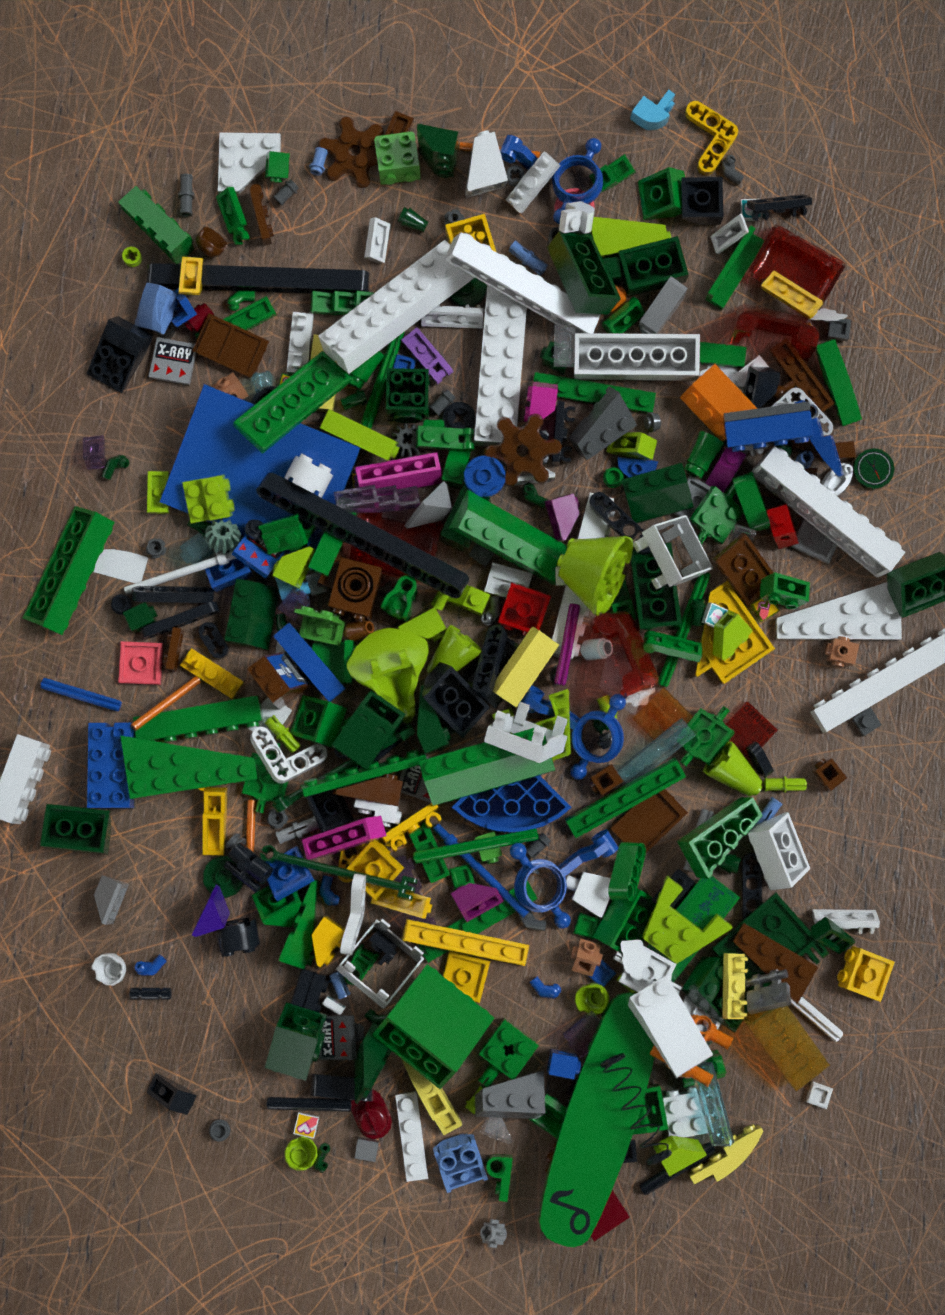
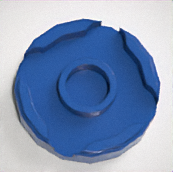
[464,456,505,498]

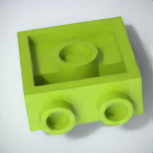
[182,474,235,523]

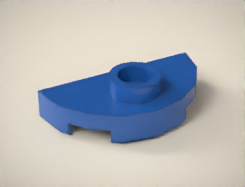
[617,457,658,478]

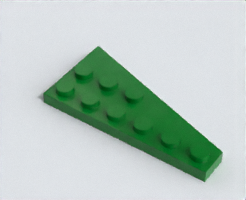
[120,735,257,799]

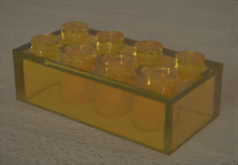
[742,1006,830,1092]

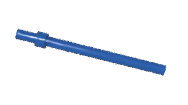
[433,824,529,918]

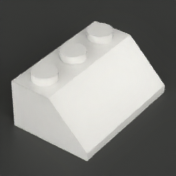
[748,812,810,890]

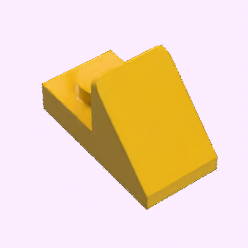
[179,257,203,295]

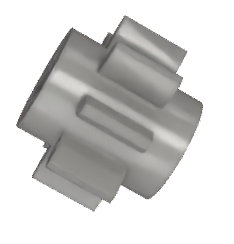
[480,1219,507,1248]

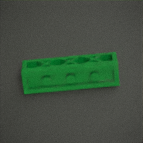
[705,226,765,310]

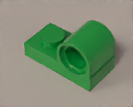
[486,1154,513,1202]

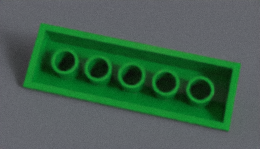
[449,490,567,586]
[22,506,115,635]
[419,726,556,806]

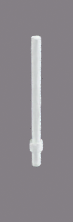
[124,552,236,595]

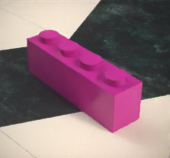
[355,452,442,498]
[302,815,386,860]

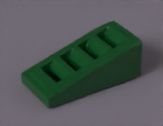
[810,917,856,954]

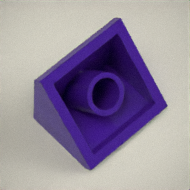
[192,885,230,937]

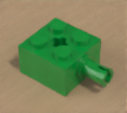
[478,1018,539,1087]

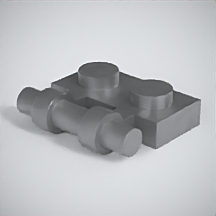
[745,969,791,1014]

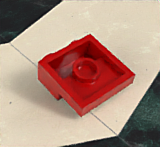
[498,582,551,635]

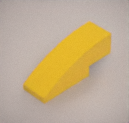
[203,787,227,856]

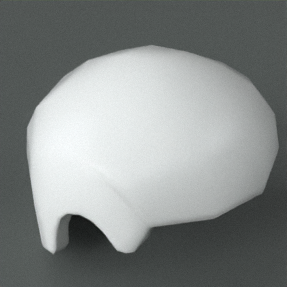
[92,953,126,986]

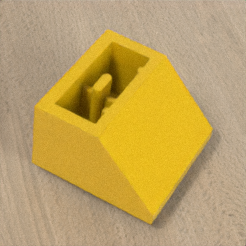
[312,916,345,968]

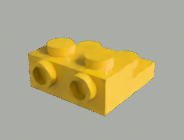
[346,839,404,900]
[837,946,895,1002]

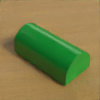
[602,297,645,334]

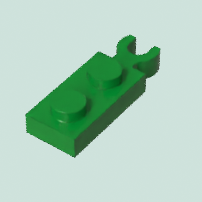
[216,187,250,245]

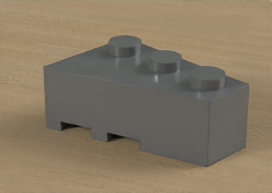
[568,386,637,460]
[475,1070,545,1119]

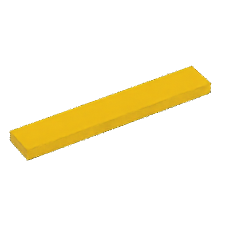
[402,919,529,966]

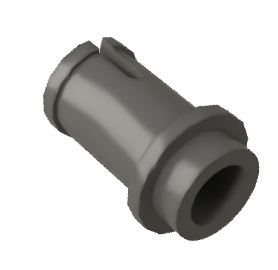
[273,179,299,206]
[429,389,455,416]
[526,832,551,859]

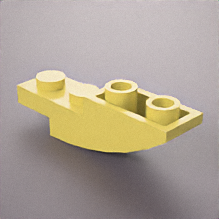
[402,1059,462,1135]
[688,1124,763,1184]

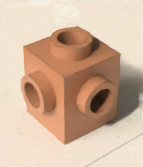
[212,372,249,400]
[825,636,859,668]
[571,939,603,977]

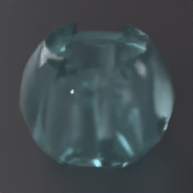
[250,370,276,393]

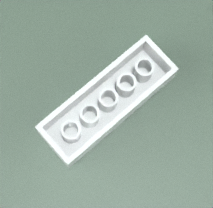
[574,333,700,381]

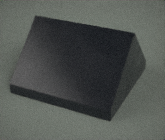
[305,790,354,833]

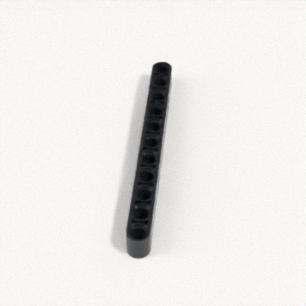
[146,263,369,294]
[256,472,469,599]

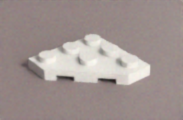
[218,133,281,194]

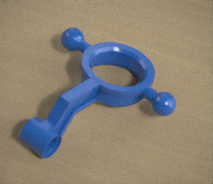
[500,135,603,225]
[518,685,626,780]
[510,829,619,929]

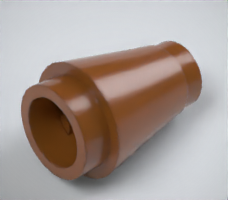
[343,621,374,642]

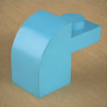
[630,90,675,130]

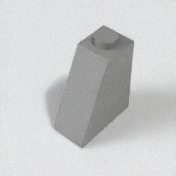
[638,277,688,334]

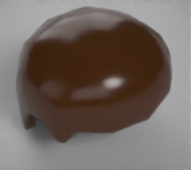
[196,226,228,257]

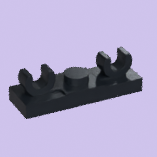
[747,194,812,221]
[552,401,575,466]

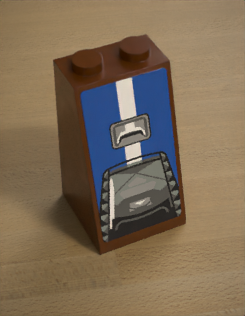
[247,652,313,709]

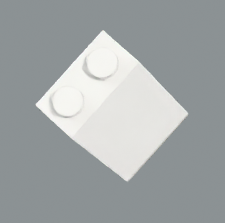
[465,130,508,198]

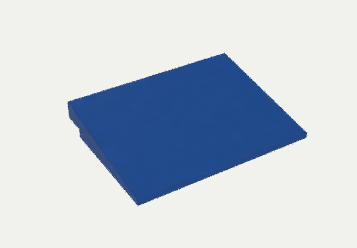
[160,384,360,554]

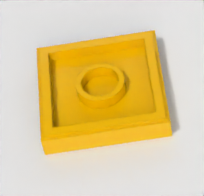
[443,951,490,1003]

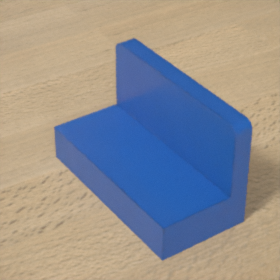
[171,288,197,327]

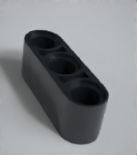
[310,1074,373,1102]

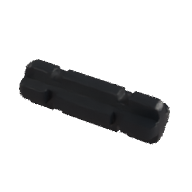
[129,988,172,1000]

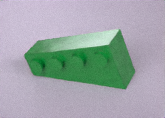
[118,186,194,264]
[677,797,763,879]

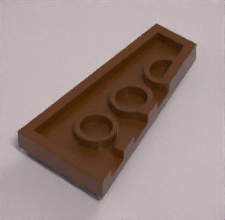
[733,923,818,1004]

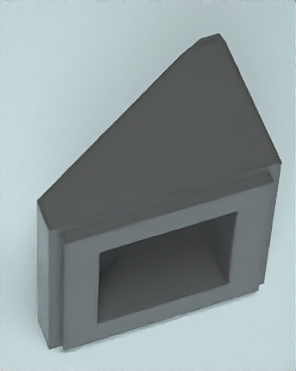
[355,1136,379,1162]

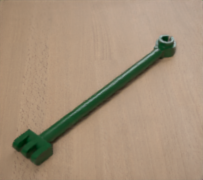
[272,723,415,813]
[260,845,418,901]

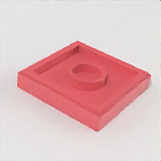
[118,641,163,685]

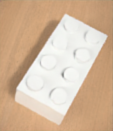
[0,734,51,824]

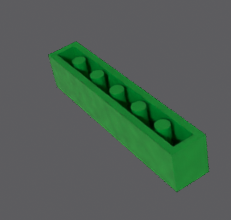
[133,695,264,743]

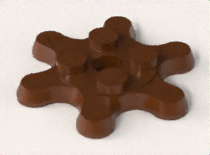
[318,116,384,188]
[484,413,562,486]

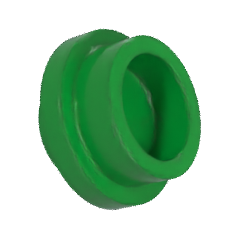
[603,467,624,488]

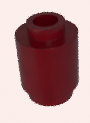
[184,303,214,333]

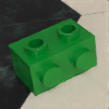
[760,572,810,609]

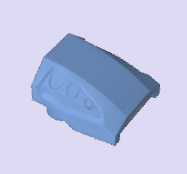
[135,283,178,335]
[433,1134,488,1193]

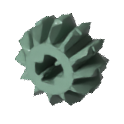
[205,518,241,555]

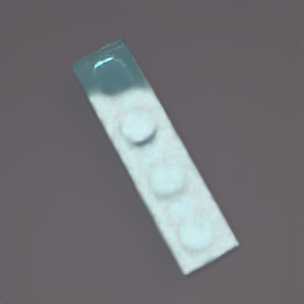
[616,718,696,784]
[695,1062,734,1146]

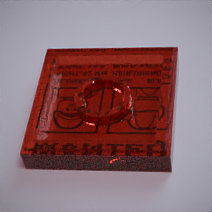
[725,701,778,760]

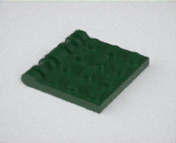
[712,892,829,991]

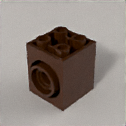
[328,557,384,622]

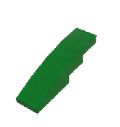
[311,291,374,316]
[815,339,862,426]
[308,496,360,577]

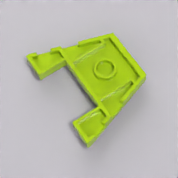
[492,689,571,760]
[643,876,733,964]

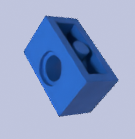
[547,1049,581,1079]

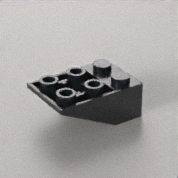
[86,316,154,393]

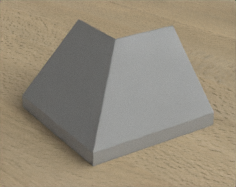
[404,481,453,528]
[94,875,129,925]

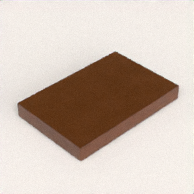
[712,533,774,606]

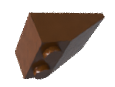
[329,774,403,806]

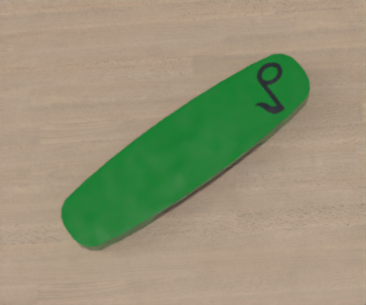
[538,992,655,1248]

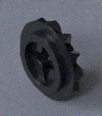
[443,402,476,429]

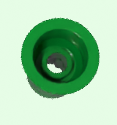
[348,351,385,390]
[684,431,725,479]

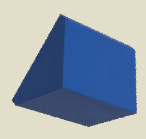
[205,558,254,592]

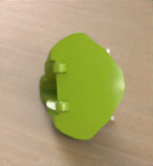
[347,628,429,724]

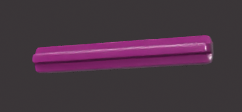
[555,603,580,686]

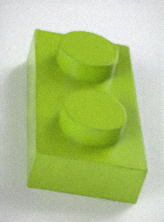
[147,471,170,514]

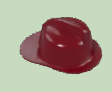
[351,1089,392,1139]

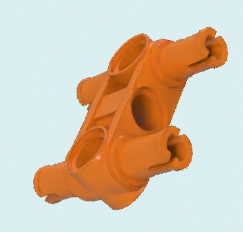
[650,1014,734,1087]

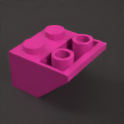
[524,381,558,422]

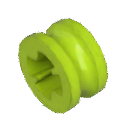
[122,246,142,267]

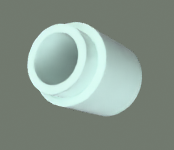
[581,638,613,661]

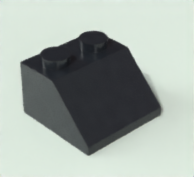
[681,177,724,225]

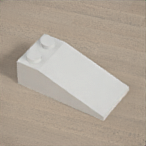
[628,976,713,1078]

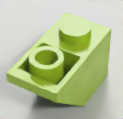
[713,610,753,661]

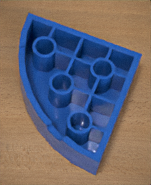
[452,775,572,833]

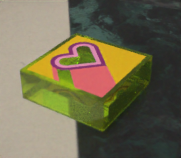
[751,599,780,622]

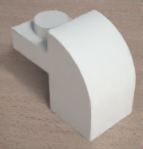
[559,201,595,233]

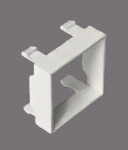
[633,515,713,590]
[484,702,567,763]
[336,919,424,1009]

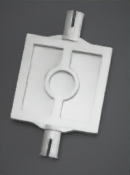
[614,946,682,994]

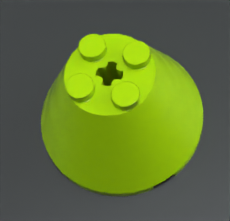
[557,536,633,617]

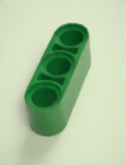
[733,471,771,533]
[608,842,646,901]

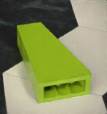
[590,217,671,259]
[320,409,399,461]

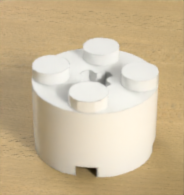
[284,454,333,498]

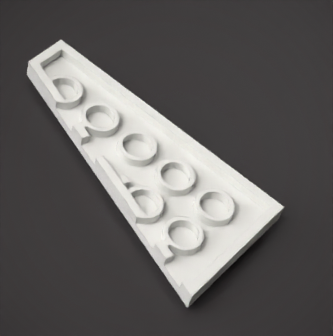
[775,582,902,640]

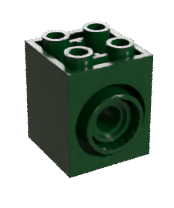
[386,368,430,423]
[265,1002,327,1081]

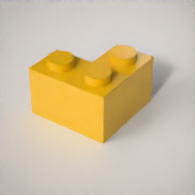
[445,214,496,252]

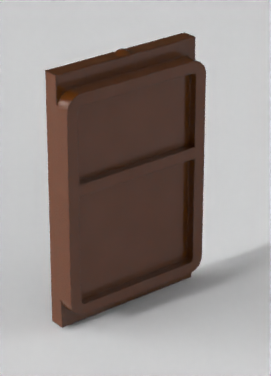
[193,313,269,379]
[610,789,688,853]

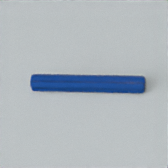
[40,678,122,712]

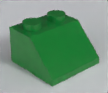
[638,167,685,220]
[290,695,347,748]

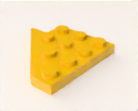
[695,581,775,684]

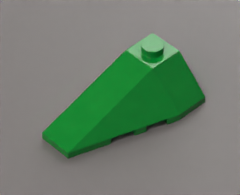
[278,880,318,969]

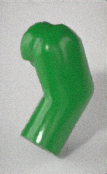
[227,291,255,311]

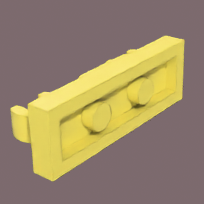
[722,953,748,1019]

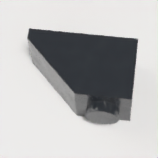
[743,366,780,408]
[146,1073,197,1115]

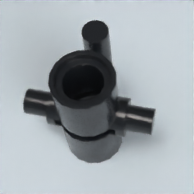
[224,842,274,893]

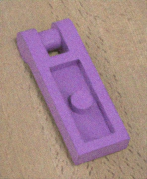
[401,327,453,385]

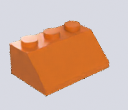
[680,364,758,442]

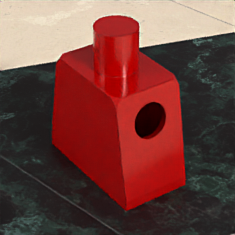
[767,504,799,549]

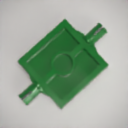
[689,484,744,545]
[675,706,735,767]
[242,743,289,813]

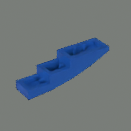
[794,400,844,477]
[274,623,345,702]

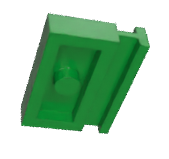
[258,514,308,554]

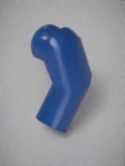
[319,875,340,906]
[134,954,167,976]
[529,976,561,999]

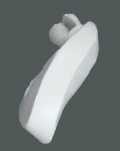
[821,463,853,496]

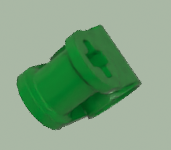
[344,943,379,985]

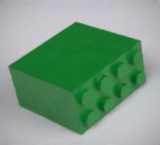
[372,964,494,1089]

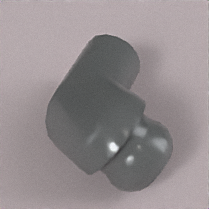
[722,155,744,185]
[481,596,501,625]
[519,909,546,931]

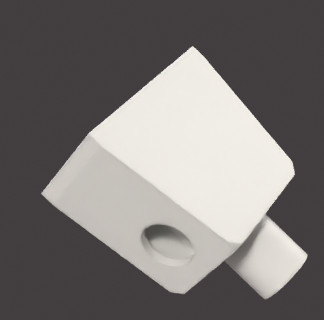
[566,872,611,918]

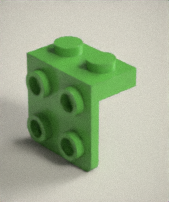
[374,132,421,185]
[294,606,345,646]

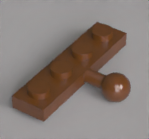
[769,338,835,415]

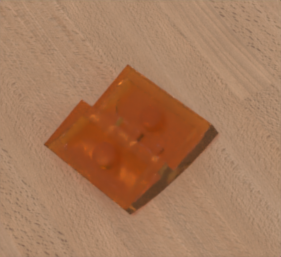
[632,687,693,748]

